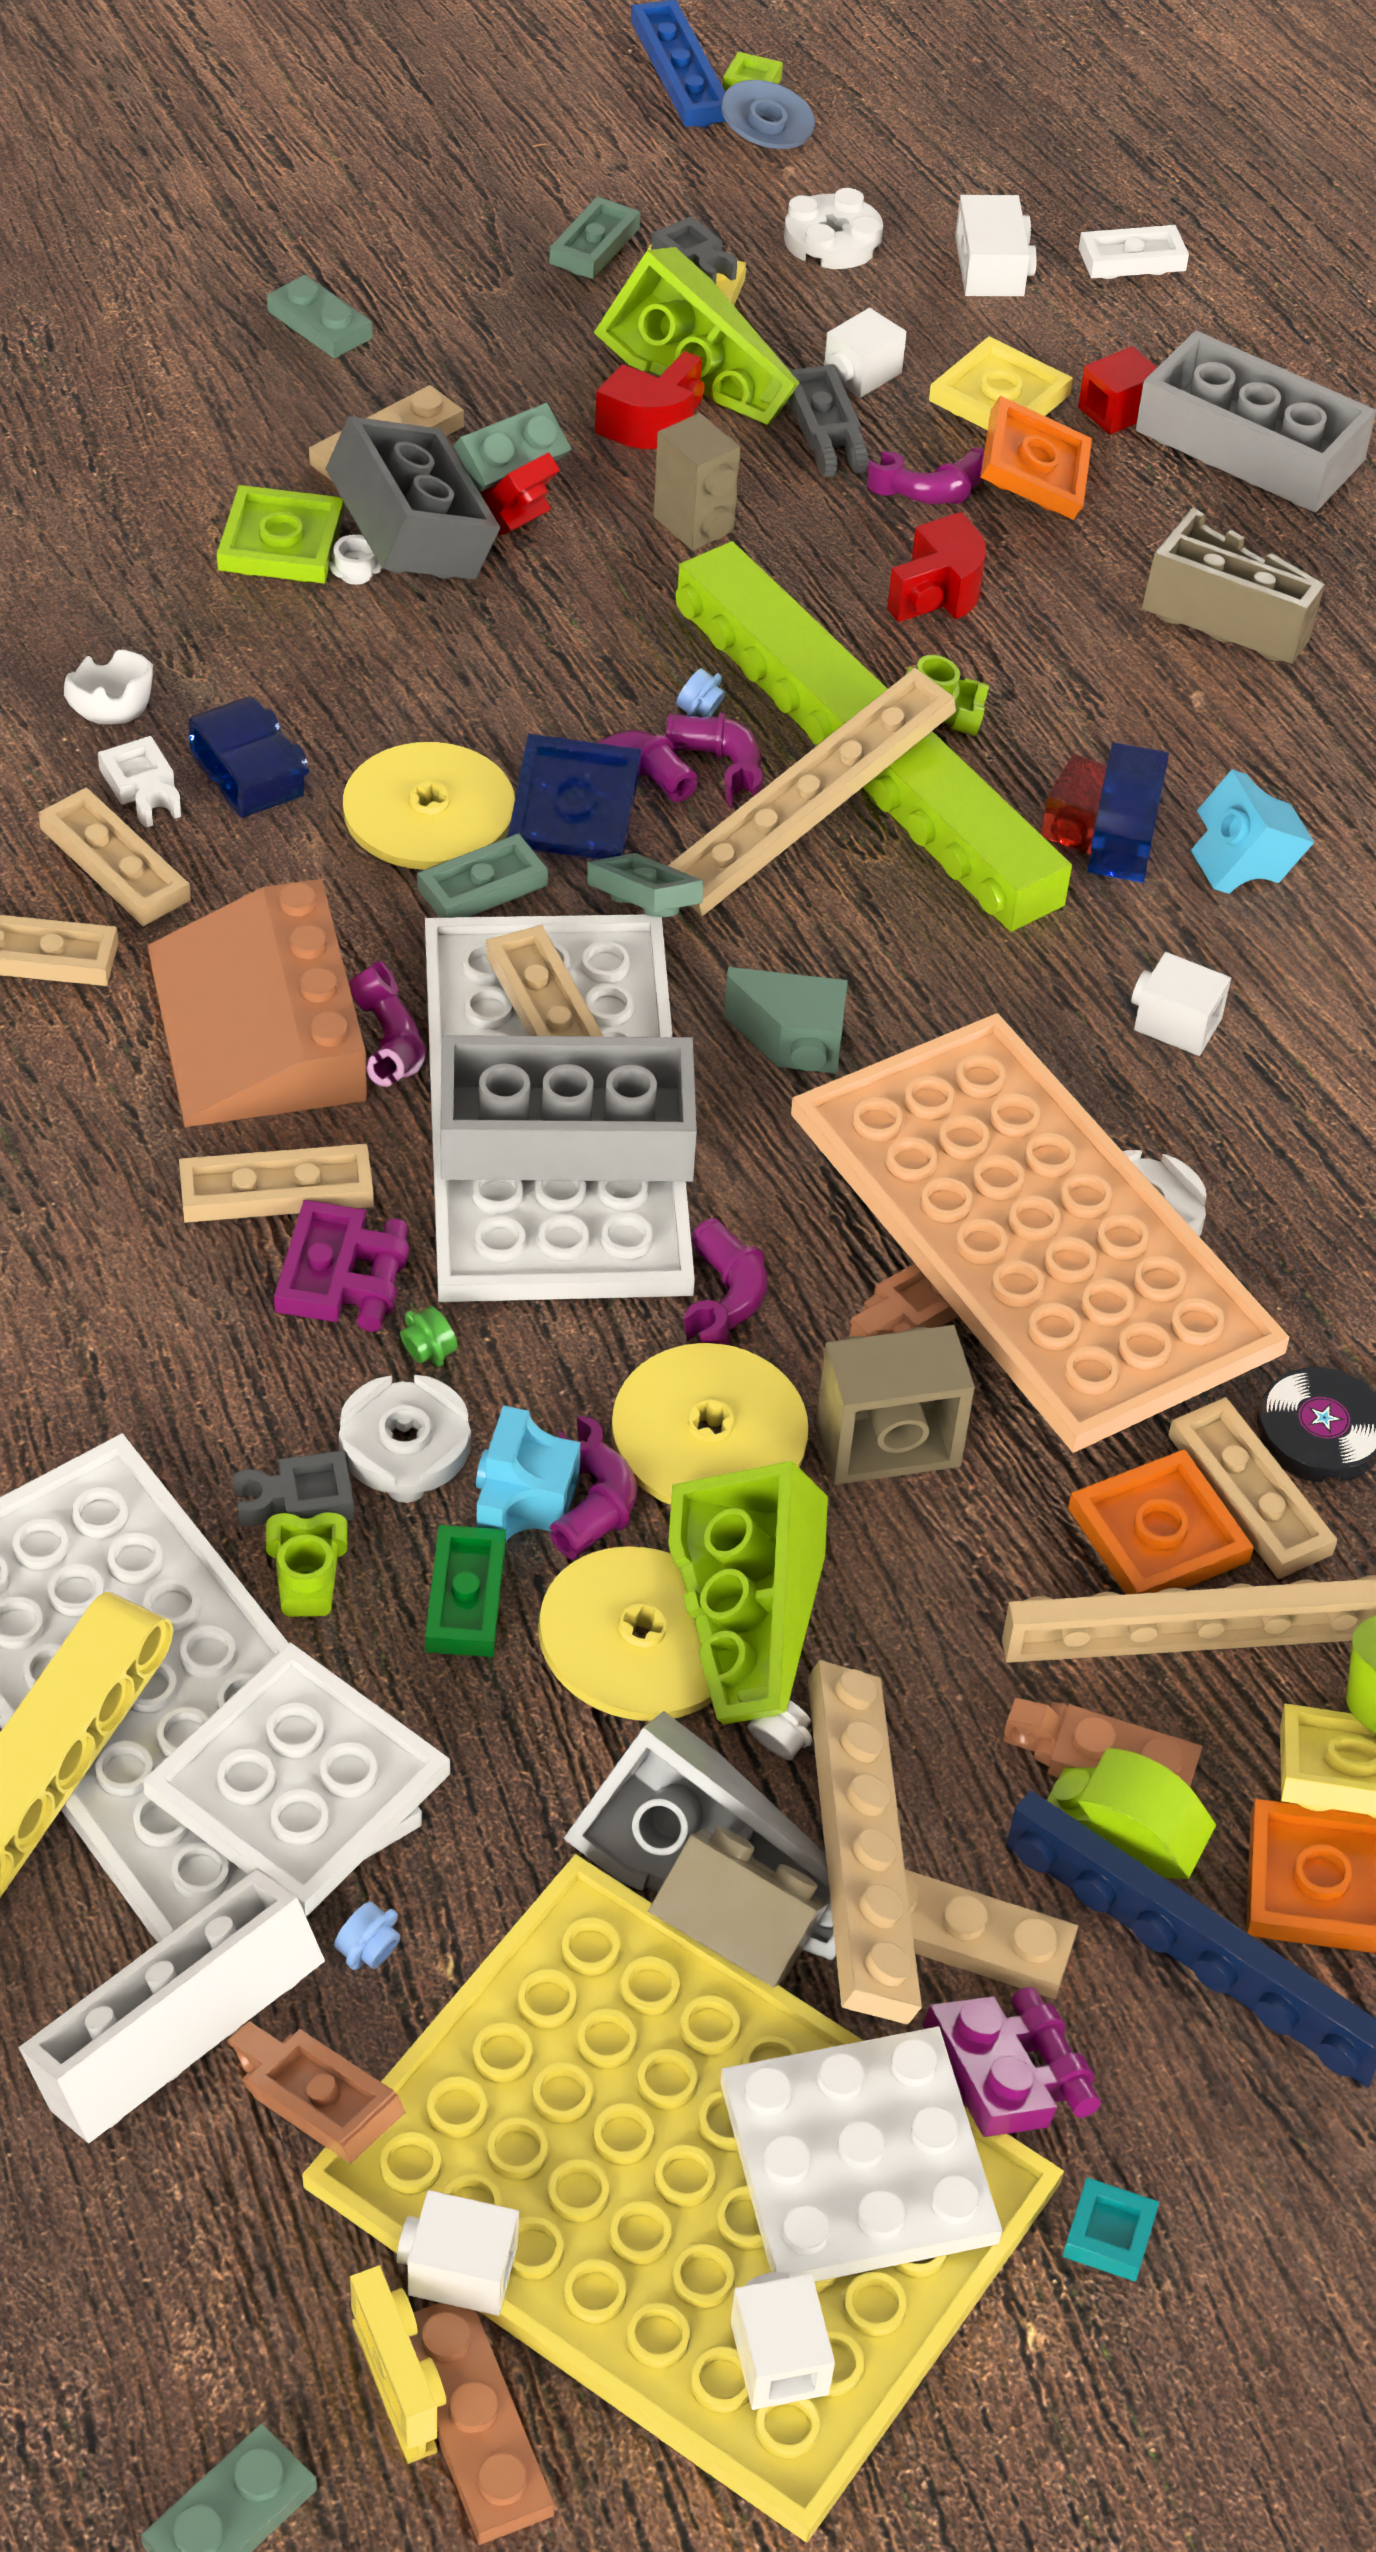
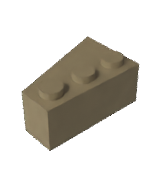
[1141,507,1325,664]

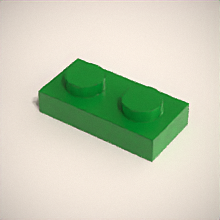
[425,1525,506,1657]

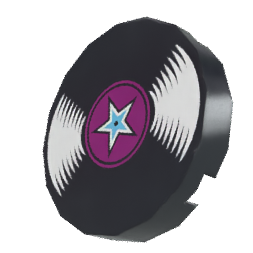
[1257,1366,1376,1482]

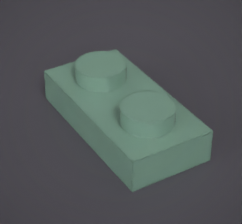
[549,196,641,279]
[267,274,373,359]
[453,403,572,493]
[417,833,548,918]
[587,853,703,917]
[141,2423,317,2552]

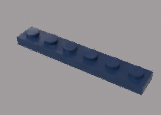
[1006,1790,1376,2088]

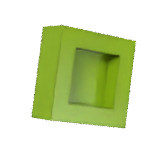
[723,52,783,92]

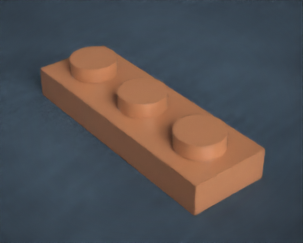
[409,2303,554,2545]

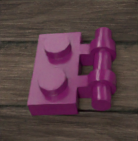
[274,1200,410,1332]
[922,1987,1101,2137]

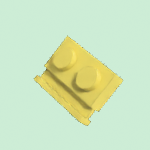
[350,2265,446,2464]

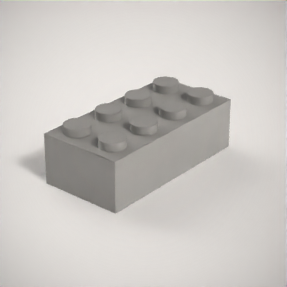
[1135,330,1376,513]
[440,1035,697,1181]

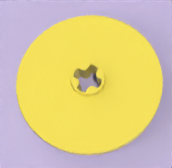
[343,742,515,870]
[611,1343,808,1505]
[538,1546,712,1721]

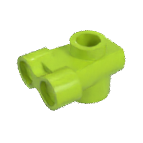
[905,655,989,737]
[266,1512,347,1617]

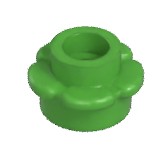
[400,1306,458,1367]

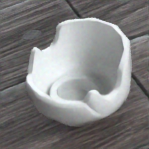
[64,650,153,725]

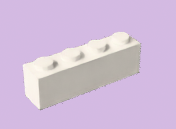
[18,1869,325,2144]

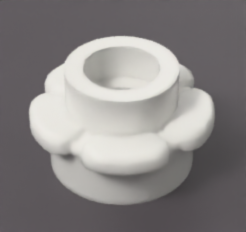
[329,535,382,585]
[747,1700,813,1760]

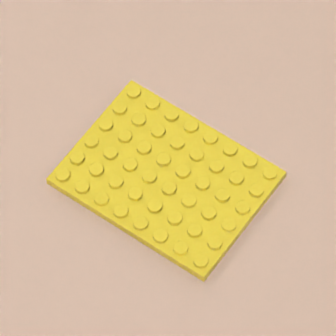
[303,1854,1064,2543]

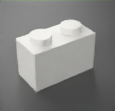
[955,195,1036,296]

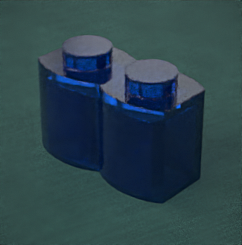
[189,696,309,818]

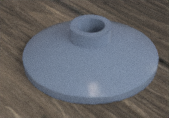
[721,80,815,149]

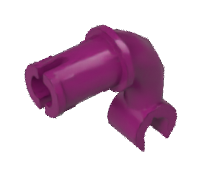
[867,447,985,505]
[666,712,763,808]
[561,730,698,802]
[348,960,426,1087]
[684,1218,768,1345]
[549,1416,638,1560]

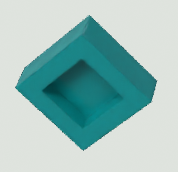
[1062,2177,1160,2282]

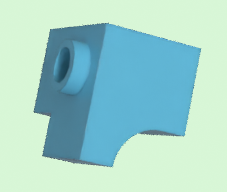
[1191,769,1315,894]
[476,1405,581,1541]

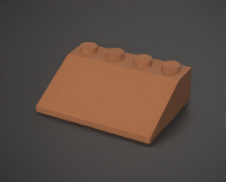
[147,879,367,1128]

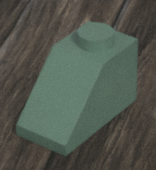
[724,967,848,1074]

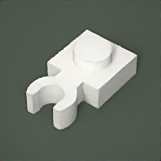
[98,736,181,827]

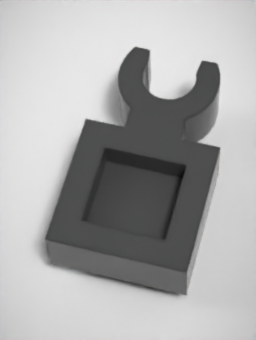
[651,216,737,284]
[233,1451,354,1527]

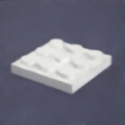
[143,1642,450,1917]
[720,2026,1002,2282]

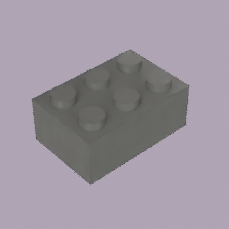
[325,416,500,580]

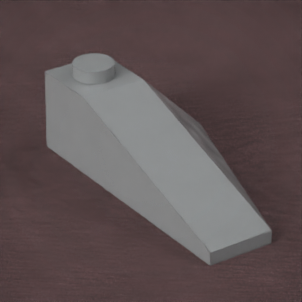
[563,1711,836,1960]

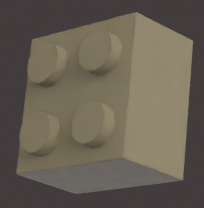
[816,1325,975,1485]

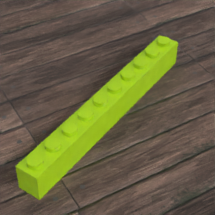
[675,541,1072,932]

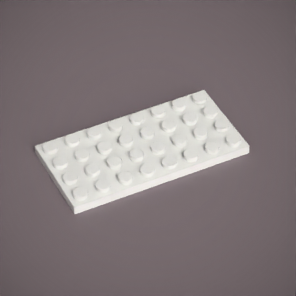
[425,914,695,1302]
[0,1433,422,1943]

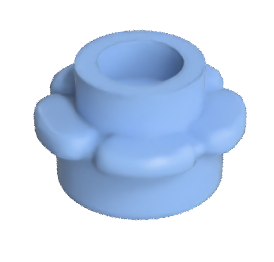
[676,668,726,717]
[334,1901,401,1970]

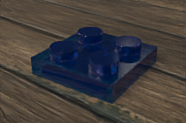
[508,734,642,859]

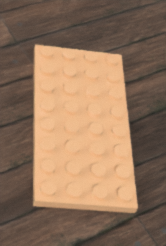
[791,1013,1289,1453]

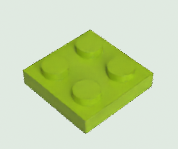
[217,485,345,584]

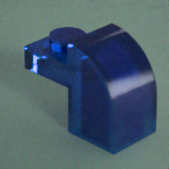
[1087,742,1169,883]

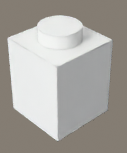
[824,308,907,398]
[1131,952,1231,1056]
[397,2190,519,2316]
[730,2272,835,2410]

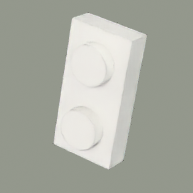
[1079,225,1189,279]

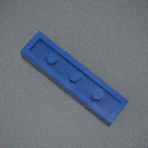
[631,0,726,127]

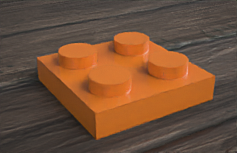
[980,396,1092,520]
[1068,1449,1254,1594]
[1246,1799,1376,1953]

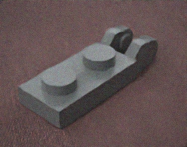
[788,365,868,477]

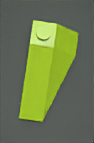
[593,247,799,425]
[668,1461,828,1725]

